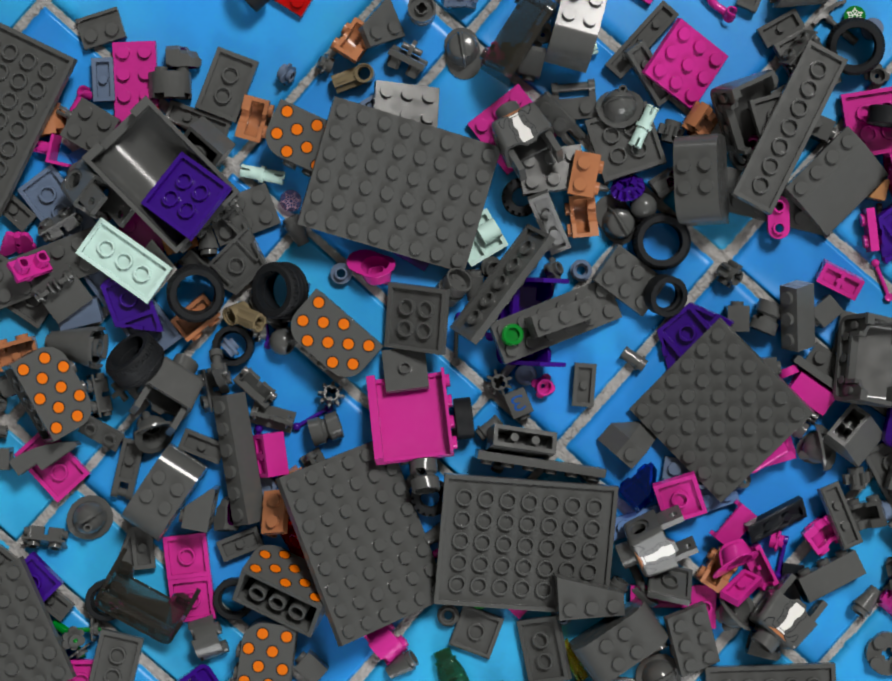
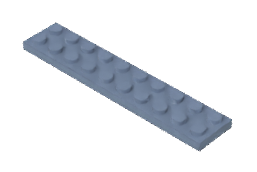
[17,164,183,351]

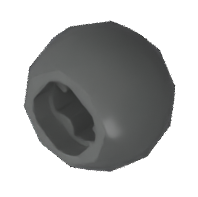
[630,193,657,219]
[269,328,296,355]

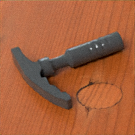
[811,0,859,46]
[629,565,659,608]

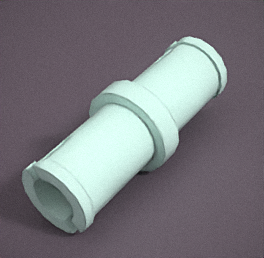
[628,104,659,149]
[240,164,285,185]

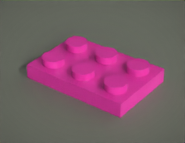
[14,433,91,503]

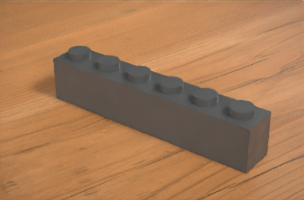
[212,392,263,526]

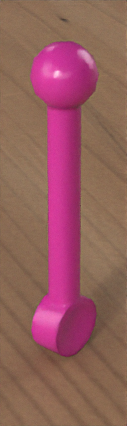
[871,259,892,302]

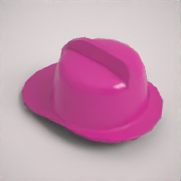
[347,249,396,286]
[713,539,759,578]

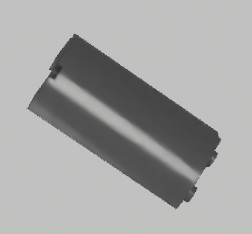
[81,96,240,254]

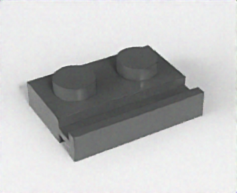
[75,7,127,51]

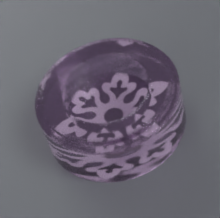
[280,190,302,212]

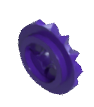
[610,175,645,202]

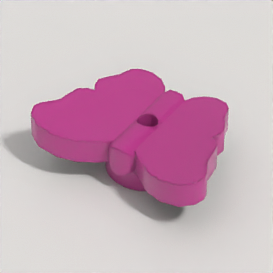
[0,231,37,256]

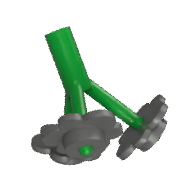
[53,617,101,659]

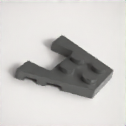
[177,204,267,295]

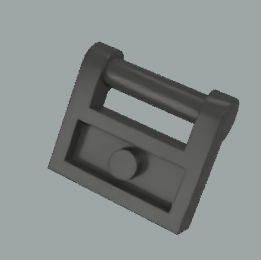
[551,79,598,120]

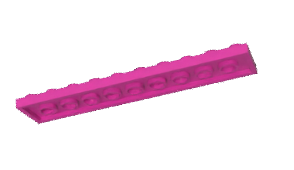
[112,41,164,253]

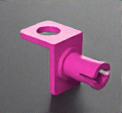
[33,133,71,168]

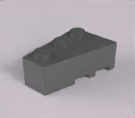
[553,572,625,621]

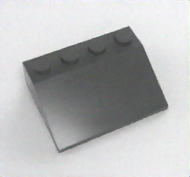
[783,126,889,236]

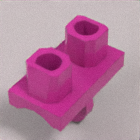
[6,250,53,283]

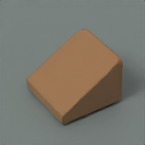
[865,179,890,202]

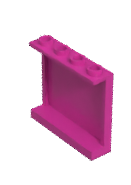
[366,367,458,465]

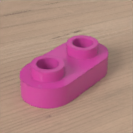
[766,196,790,239]

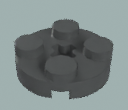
[865,631,892,676]

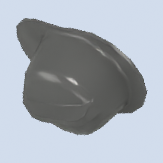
[445,28,482,79]
[596,195,638,244]

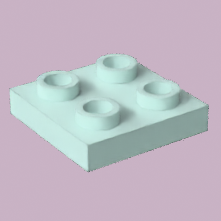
[468,208,508,267]

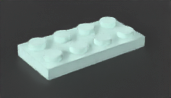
[75,217,174,304]

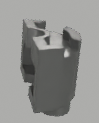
[148,66,192,100]
[847,494,888,531]
[188,614,230,661]

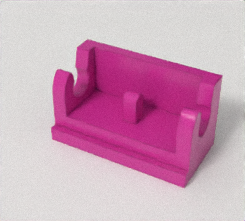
[815,259,865,301]
[789,368,835,416]
[253,431,289,478]
[709,499,757,545]
[744,542,779,591]

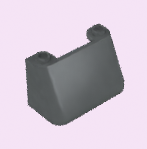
[710,69,779,170]
[833,312,892,408]

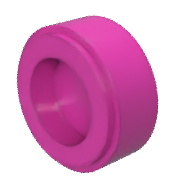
[778,364,800,379]

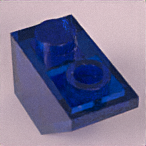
[618,462,657,514]

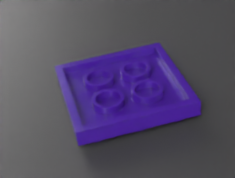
[141,151,232,241]

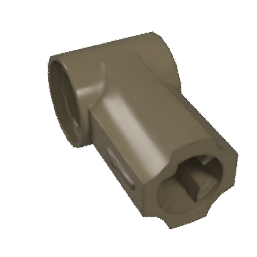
[331,63,375,94]
[222,301,266,332]

